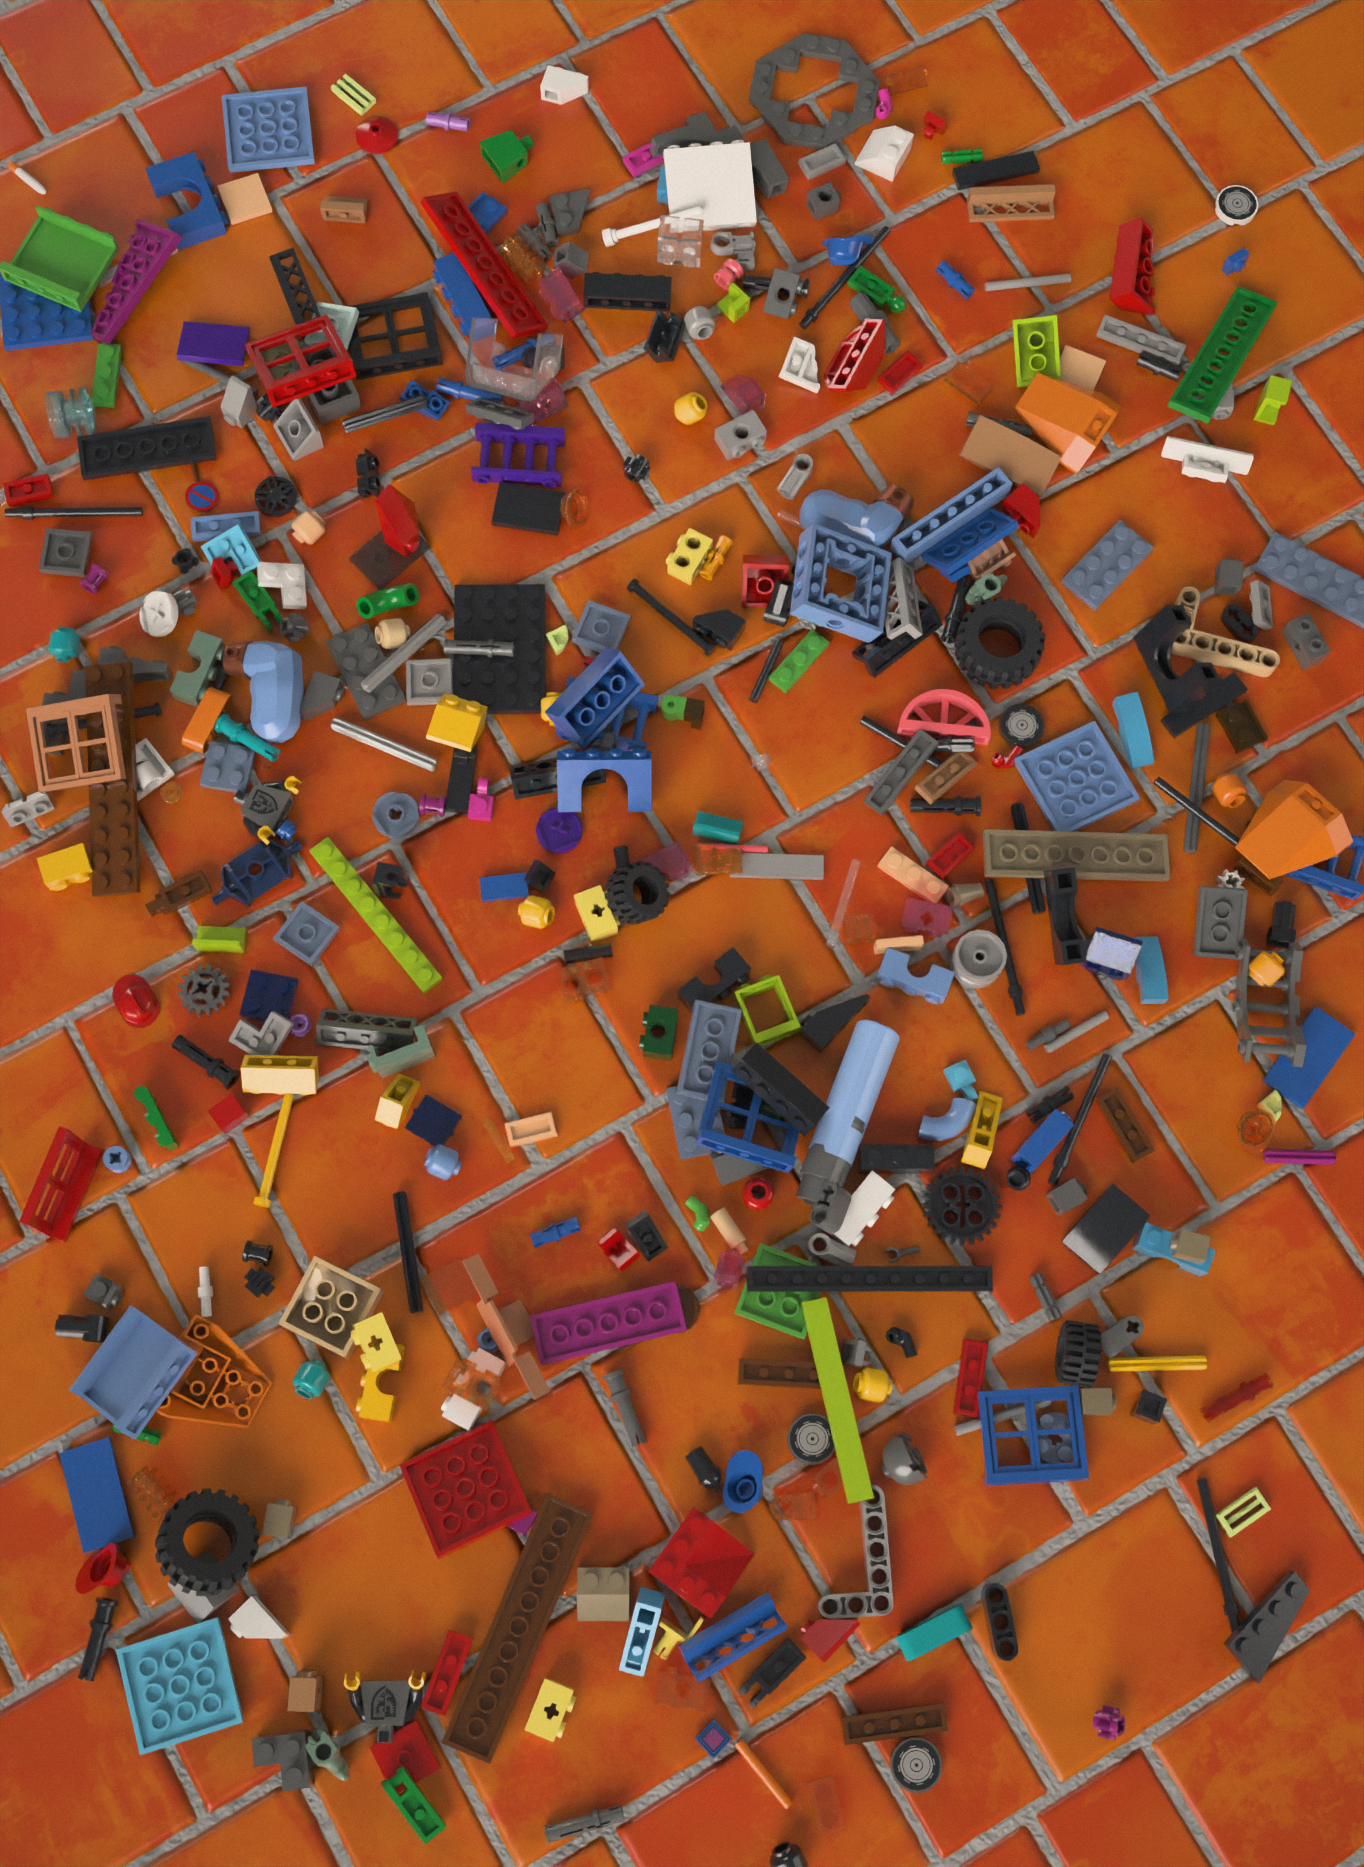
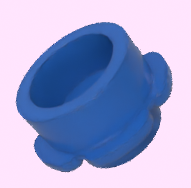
[276,819,297,840]

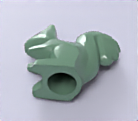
[965,573,1007,605]
[305,1728,350,1781]

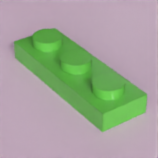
[91,344,122,408]
[769,629,830,694]

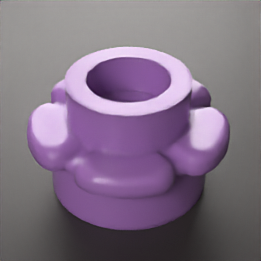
[290,1014,312,1037]

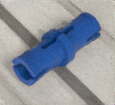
[936,260,976,300]
[530,1216,581,1248]

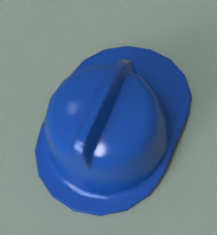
[822,235,874,266]
[723,1450,763,1513]

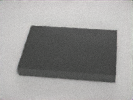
[1192,885,1248,959]

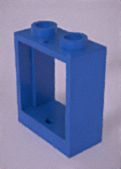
[1010,1109,1074,1174]

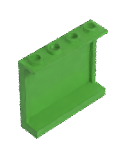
[0,205,119,312]

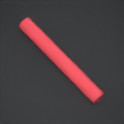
[697,842,768,854]

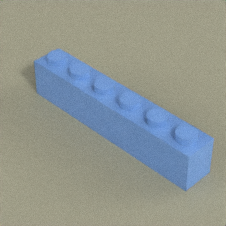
[890,467,1012,563]

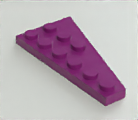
[91,219,182,345]

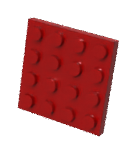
[399,1420,533,1559]

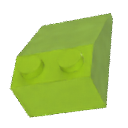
[1013,315,1061,388]

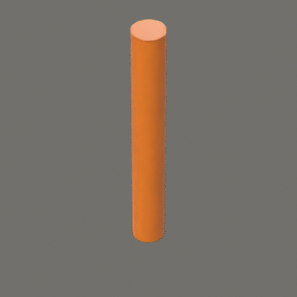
[734,1738,793,1809]

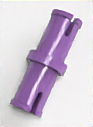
[426,111,471,132]

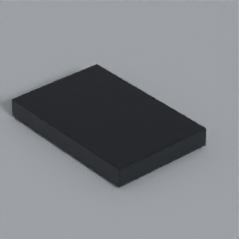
[491,482,566,536]

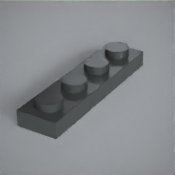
[863,729,939,816]

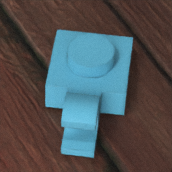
[943,1060,978,1102]

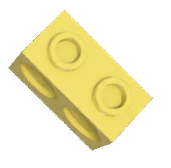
[666,528,713,585]

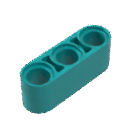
[895,1603,973,1662]

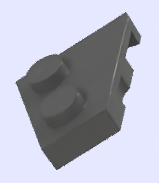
[549,189,590,237]

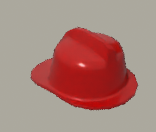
[112,975,160,1028]
[75,1543,131,1594]

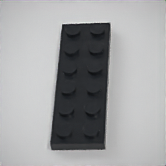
[77,416,217,481]

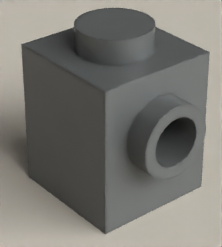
[553,241,589,280]

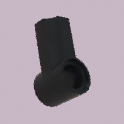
[763,579,794,627]
[1266,901,1296,950]
[55,1315,109,1343]

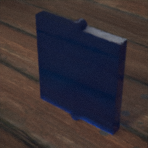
[405,1094,462,1147]

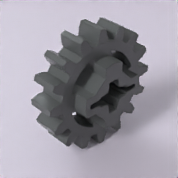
[177,964,231,1017]

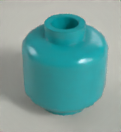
[48,627,81,662]
[292,1359,330,1399]

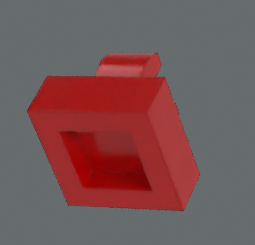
[923,111,947,140]
[210,557,238,590]

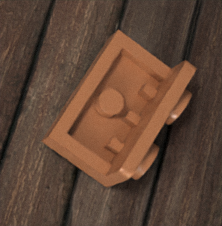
[967,539,1016,580]

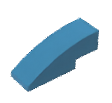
[1112,692,1154,769]
[1133,936,1169,1004]

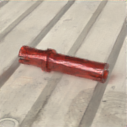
[1200,1373,1273,1423]

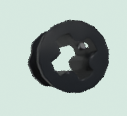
[242,1240,273,1267]

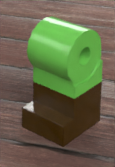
[661,695,705,730]

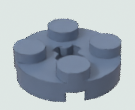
[372,792,420,840]
[1036,1412,1073,1464]

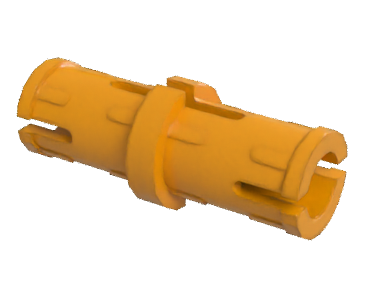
[699,535,733,580]

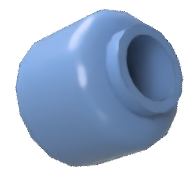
[424,1144,462,1180]

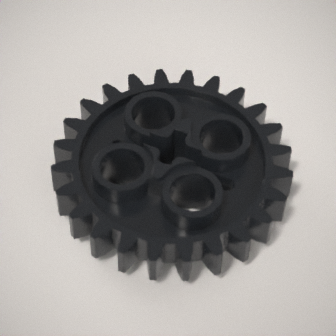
[921,1166,1002,1247]

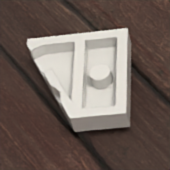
[779,337,820,393]

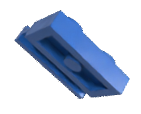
[468,191,507,235]

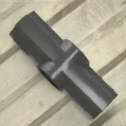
[849,292,900,355]

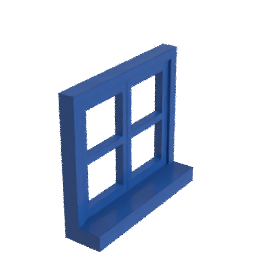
[695,1061,799,1173]
[977,1386,1089,1486]

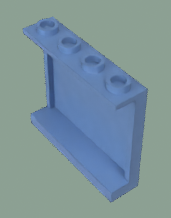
[69,1305,197,1440]

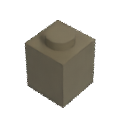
[1169,1229,1211,1264]
[1079,1388,1116,1416]
[262,1499,297,1539]

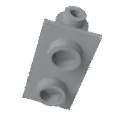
[1,790,55,828]

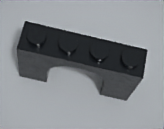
[1133,605,1221,713]

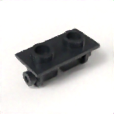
[356,448,381,498]
[726,1082,754,1129]

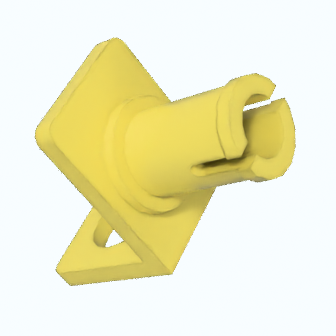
[653,1614,705,1660]

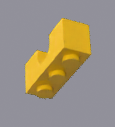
[356,1340,405,1423]

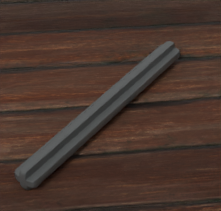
[1183,723,1210,853]

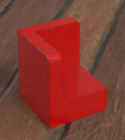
[208,1093,249,1134]

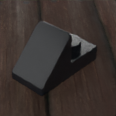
[625,1210,668,1262]

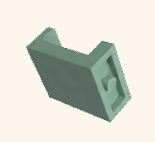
[366,1024,435,1078]

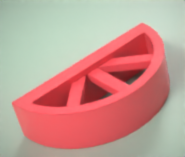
[896,689,991,745]

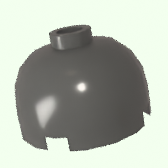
[881,1432,928,1485]

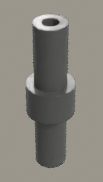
[1025,1019,1070,1051]

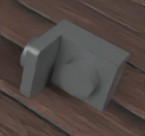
[83,1274,124,1310]

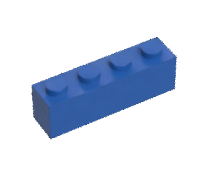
[432,253,494,342]

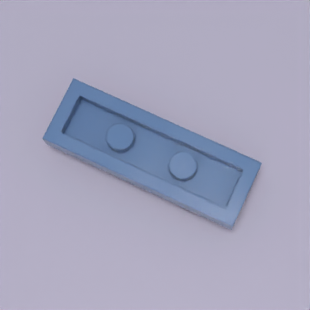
[191,511,261,542]

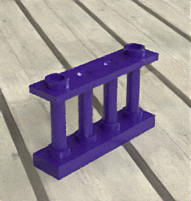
[471,423,565,488]

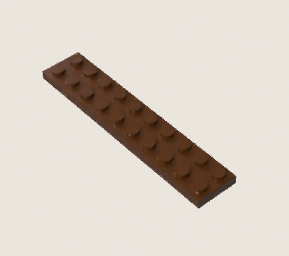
[85,661,141,897]
[442,1493,594,1764]

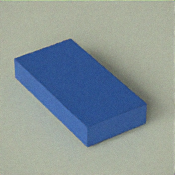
[479,873,529,902]

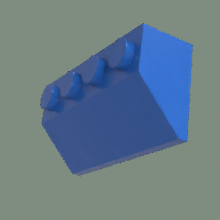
[545,647,645,749]

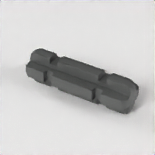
[1029,1273,1061,1321]

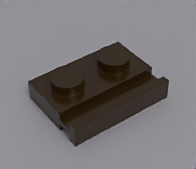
[1216,700,1268,754]

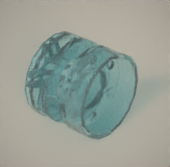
[45,387,96,439]

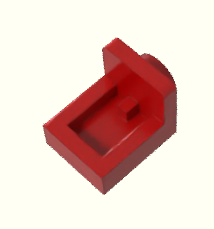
[598,1227,640,1272]

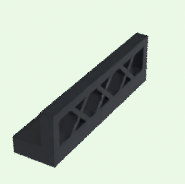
[269,248,320,340]
[852,600,943,678]
[509,758,606,800]

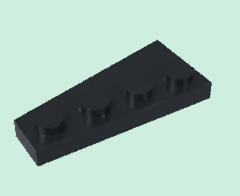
[1223,1569,1310,1683]

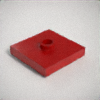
[369,1720,441,1793]

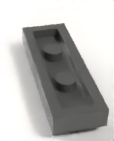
[466,398,534,430]

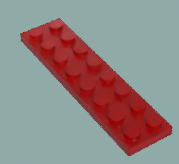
[420,191,548,339]

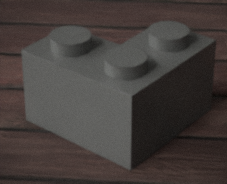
[252,1730,314,1792]

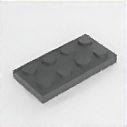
[326,623,406,721]

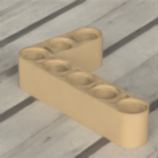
[1171,586,1280,677]

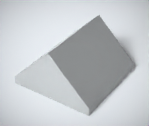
[273,398,324,461]
[167,1549,240,1624]

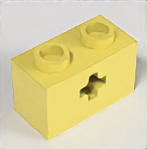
[574,885,620,944]
[350,1312,402,1372]
[524,1677,577,1742]

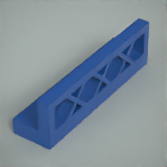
[678,1592,788,1683]

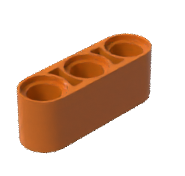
[182,686,233,754]

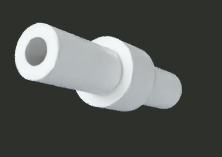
[198,1267,213,1318]

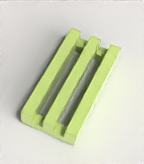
[331,74,376,116]
[1215,1487,1271,1537]

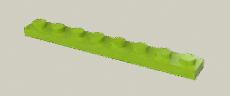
[309,837,443,994]

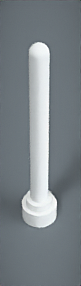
[602,206,703,247]

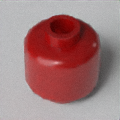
[742,1177,774,1211]

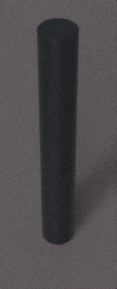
[749,640,783,703]

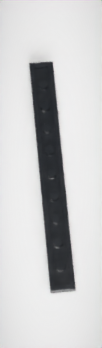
[746,1266,993,1292]

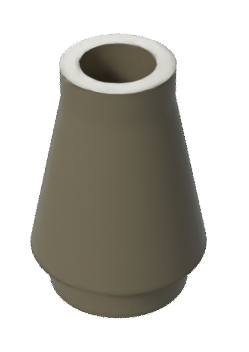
[947,883,984,907]

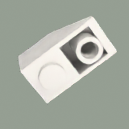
[540,65,589,105]

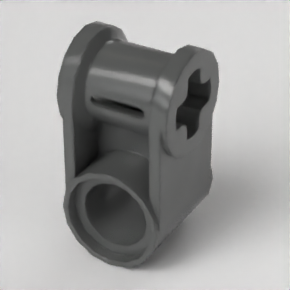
[1101,1316,1144,1359]

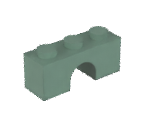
[169,630,226,707]

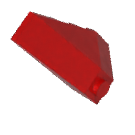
[374,484,420,557]

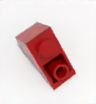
[1001,483,1040,539]

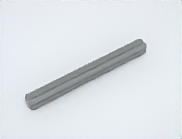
[361,614,446,692]
[331,717,438,771]

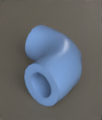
[918,1098,976,1141]

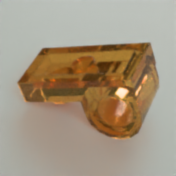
[693,844,743,875]

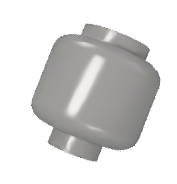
[684,306,715,340]

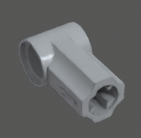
[777,453,813,500]
[806,1233,857,1266]

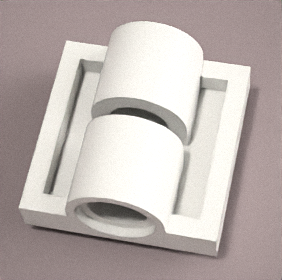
[135,738,175,802]

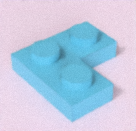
[201,524,262,575]

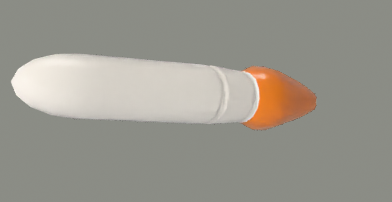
[7,161,46,194]

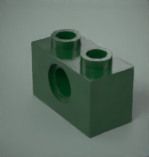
[639,1005,678,1061]

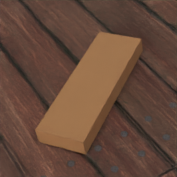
[914,752,977,805]

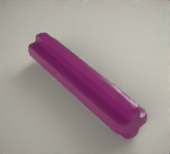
[1263,1149,1336,1165]

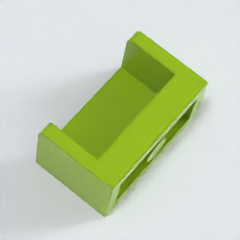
[1253,375,1292,425]

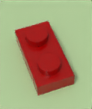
[3,473,54,507]

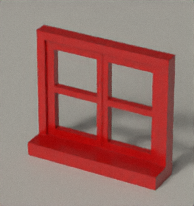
[244,314,356,407]
[19,1126,104,1243]

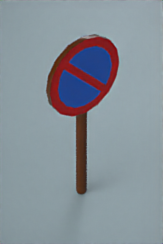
[185,463,219,512]

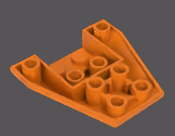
[1014,373,1120,474]
[1235,780,1353,879]
[156,1314,272,1429]

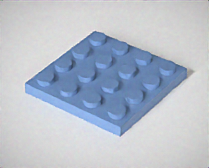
[222,86,315,173]
[1014,721,1140,832]

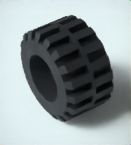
[605,861,670,925]
[1055,1320,1102,1388]

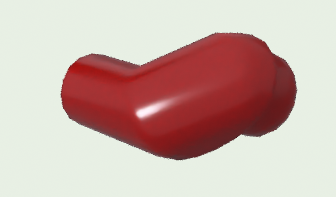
[991,745,1024,769]

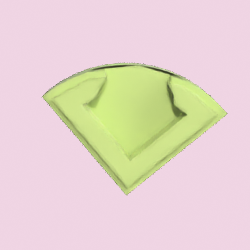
[546,624,569,656]
[1257,1089,1282,1123]

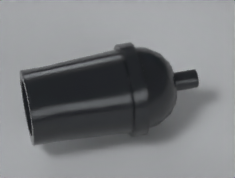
[685,1446,722,1493]

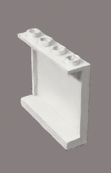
[663,140,757,234]

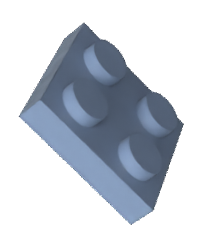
[572,600,631,653]
[199,741,257,793]
[273,901,341,966]

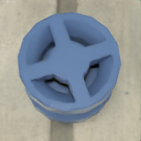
[103,1146,132,1173]

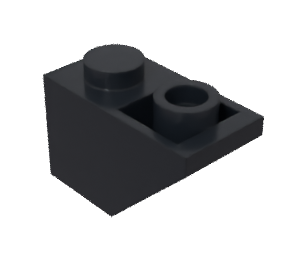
[692,609,746,650]

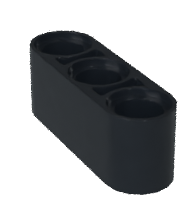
[981,1583,1018,1661]

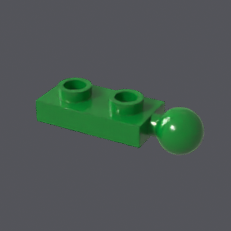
[847,266,906,313]

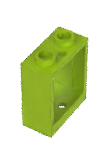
[734,975,801,1047]

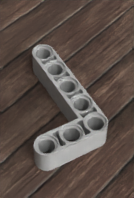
[817,1485,894,1619]

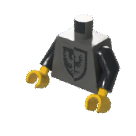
[234,776,302,844]
[344,1670,426,1743]

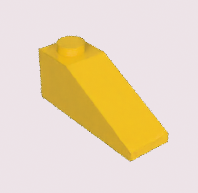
[961,1091,1003,1169]

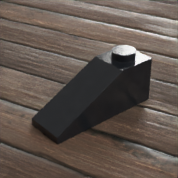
[799,994,870,1053]

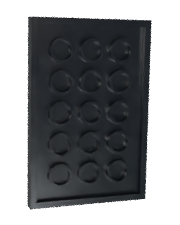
[453,584,545,714]

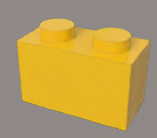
[37,843,93,891]

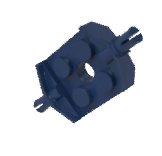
[210,839,303,907]

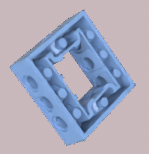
[790,523,892,643]

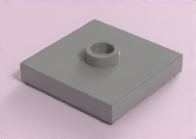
[406,658,453,706]

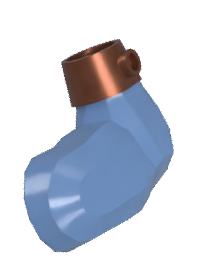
[799,484,914,549]
[223,641,304,744]

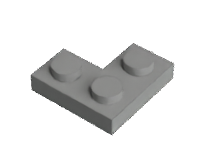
[228,1011,294,1055]

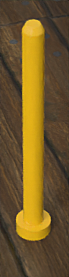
[253,1093,294,1207]

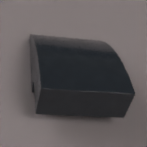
[1061,1183,1151,1274]

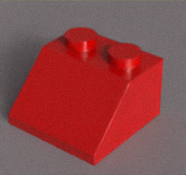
[741,555,789,607]

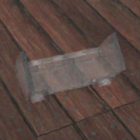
[465,317,563,401]

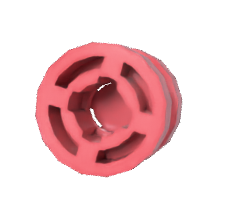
[714,259,744,290]

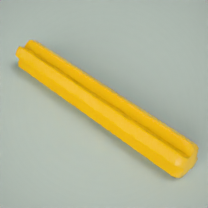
[1108,1355,1207,1372]

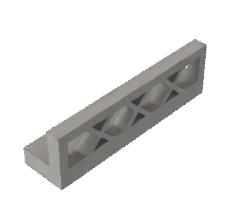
[885,557,923,640]

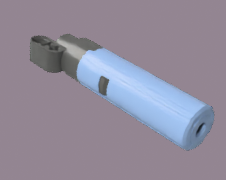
[795,1020,900,1234]

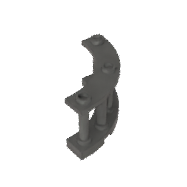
[1232,938,1307,1067]

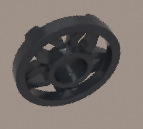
[254,476,297,517]

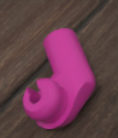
[875,88,893,119]

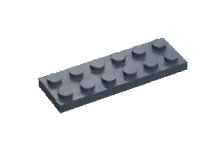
[1253,532,1364,629]

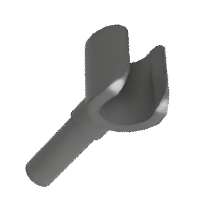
[885,1246,920,1263]

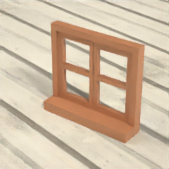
[26,694,126,792]

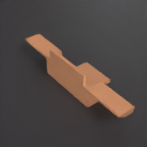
[462,1254,551,1400]

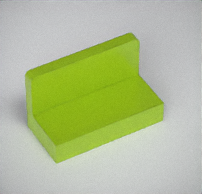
[192,926,247,953]

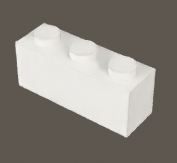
[828,1170,895,1247]

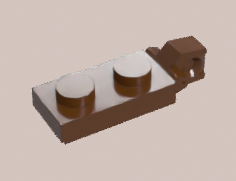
[145,870,213,917]

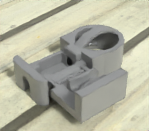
[710,231,756,271]

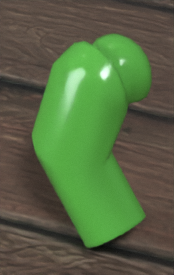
[685,1195,710,1231]

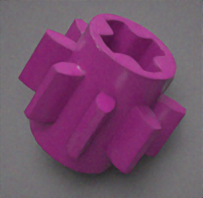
[1093,1705,1126,1740]

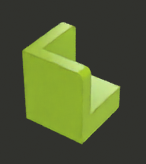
[717,282,750,323]

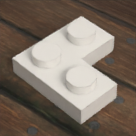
[257,562,307,610]

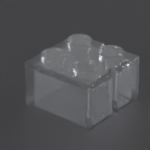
[657,215,704,267]

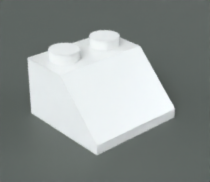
[855,125,914,182]

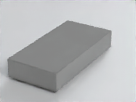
[798,143,846,180]

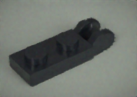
[738,1637,807,1708]

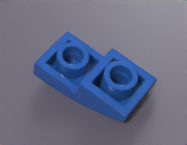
[399,380,450,421]

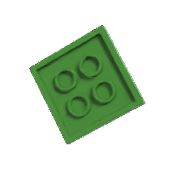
[734,1243,821,1340]

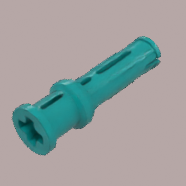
[214,713,281,762]

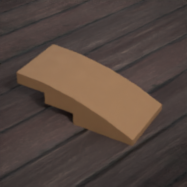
[959,415,1062,497]

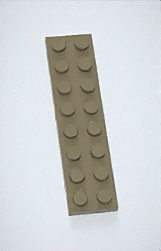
[982,829,1170,882]

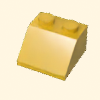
[426,694,488,752]

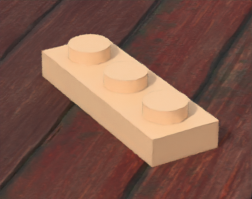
[877,846,949,907]

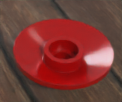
[356,116,398,154]

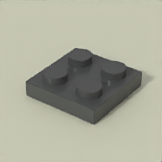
[39,528,93,577]

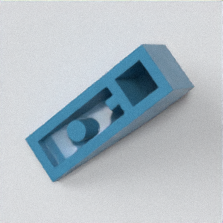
[619,1586,665,1677]

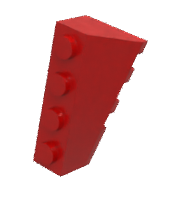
[1109,217,1155,315]

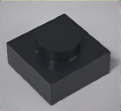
[524,860,555,893]

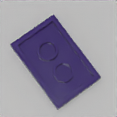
[176,321,250,366]

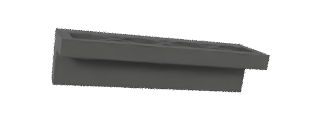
[316,1008,417,1052]

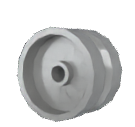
[950,930,1007,989]

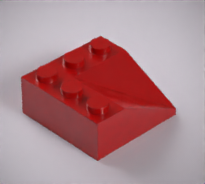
[648,1507,754,1619]

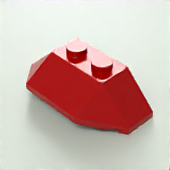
[824,318,885,392]

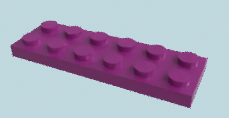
[530,1281,687,1365]

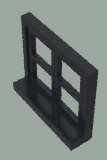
[348,292,443,380]

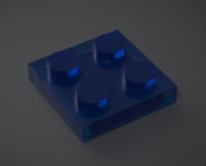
[239,969,299,1022]

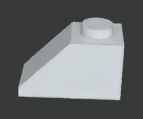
[228,1596,290,1638]

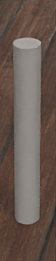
[1044,1011,1109,1053]

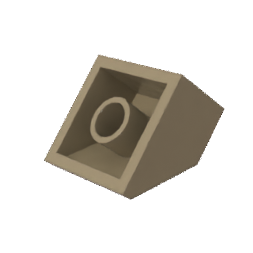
[577,1567,629,1621]

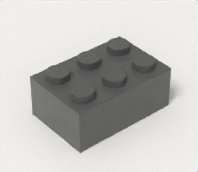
[291,346,361,425]

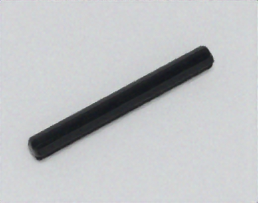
[1011,803,1046,914]
[393,1192,423,1314]

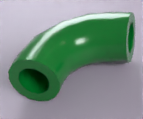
[356,583,419,619]

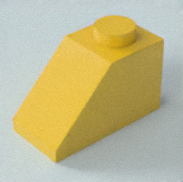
[375,1073,420,1129]

